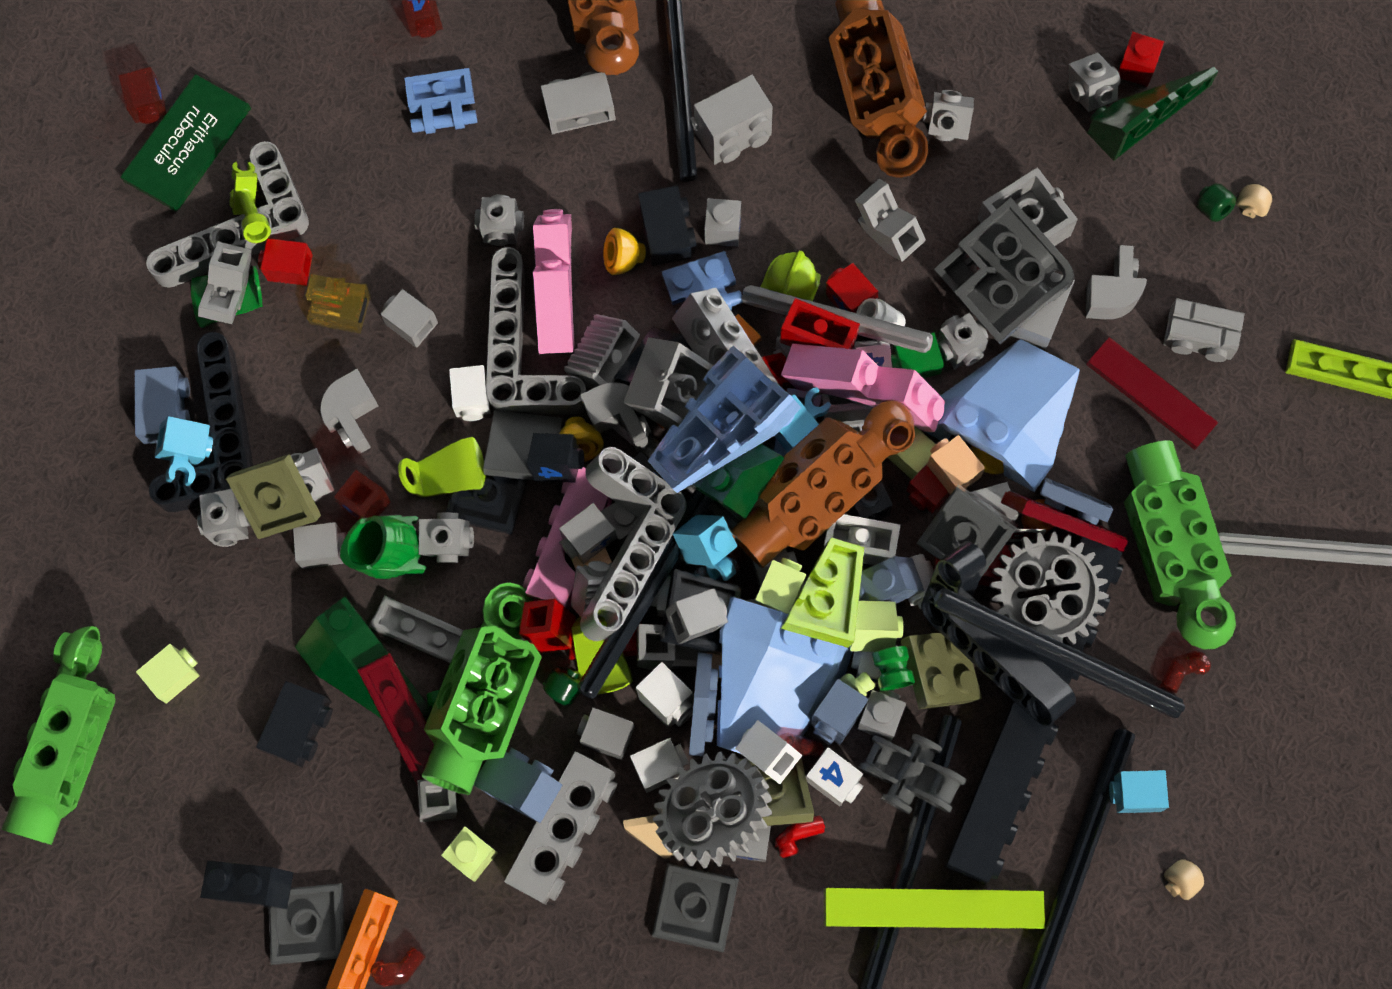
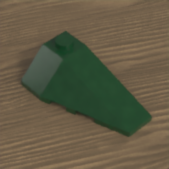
[1087,67,1218,161]
[690,444,784,519]
[295,597,431,720]

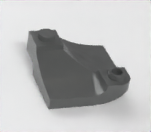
[934,197,1074,344]

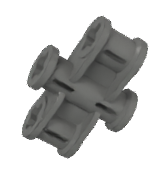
[858,734,966,814]

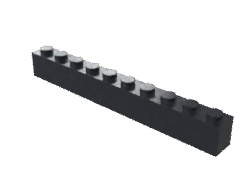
[944,537,1124,885]

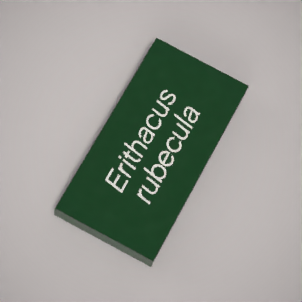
[120,74,251,212]

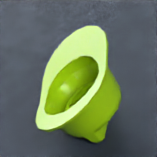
[760,250,821,302]

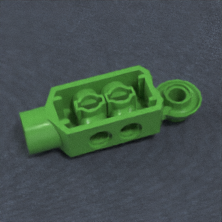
[1124,440,1236,649]
[422,582,542,795]
[1,626,116,845]

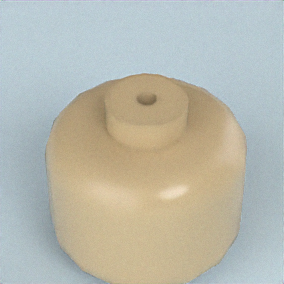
[1236,184,1272,218]
[1164,860,1204,900]

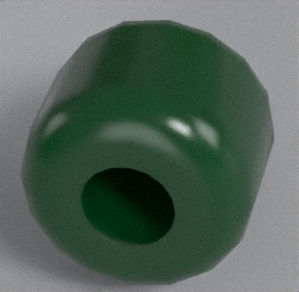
[1197,183,1236,222]
[543,666,580,706]

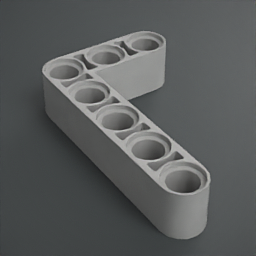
[146,141,309,288]
[486,247,586,415]
[580,447,687,641]

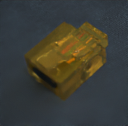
[305,274,371,334]

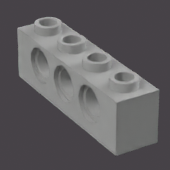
[672,288,780,386]
[504,751,617,905]

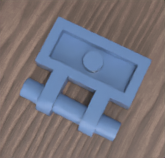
[404,68,478,134]
[661,251,743,312]

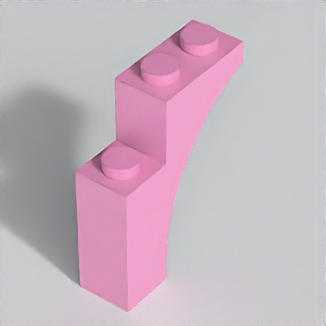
[533,209,575,354]
[781,344,945,433]

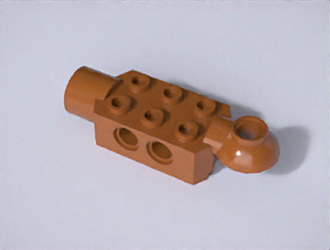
[567,0,639,75]
[829,0,928,178]
[730,400,915,569]

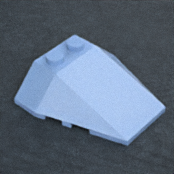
[918,339,1079,492]
[648,346,801,493]
[717,597,853,754]

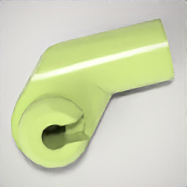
[840,672,875,696]

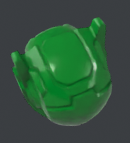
[340,515,426,579]

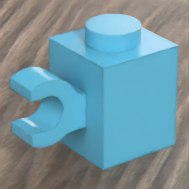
[774,387,831,453]
[155,416,213,486]
[673,515,738,581]
[1109,770,1169,813]

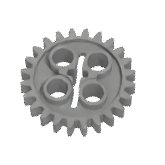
[989,532,1109,645]
[653,752,772,868]

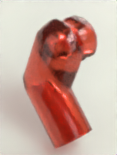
[1160,650,1211,693]
[779,733,823,758]
[370,946,426,987]

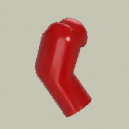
[775,815,825,858]

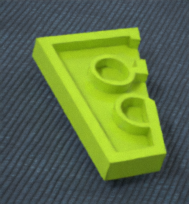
[780,538,864,648]

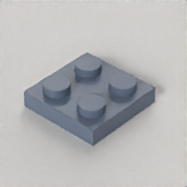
[1040,477,1113,525]
[689,653,718,756]

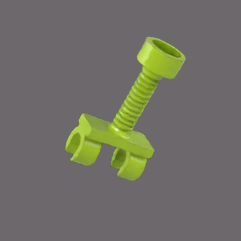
[230,162,271,243]

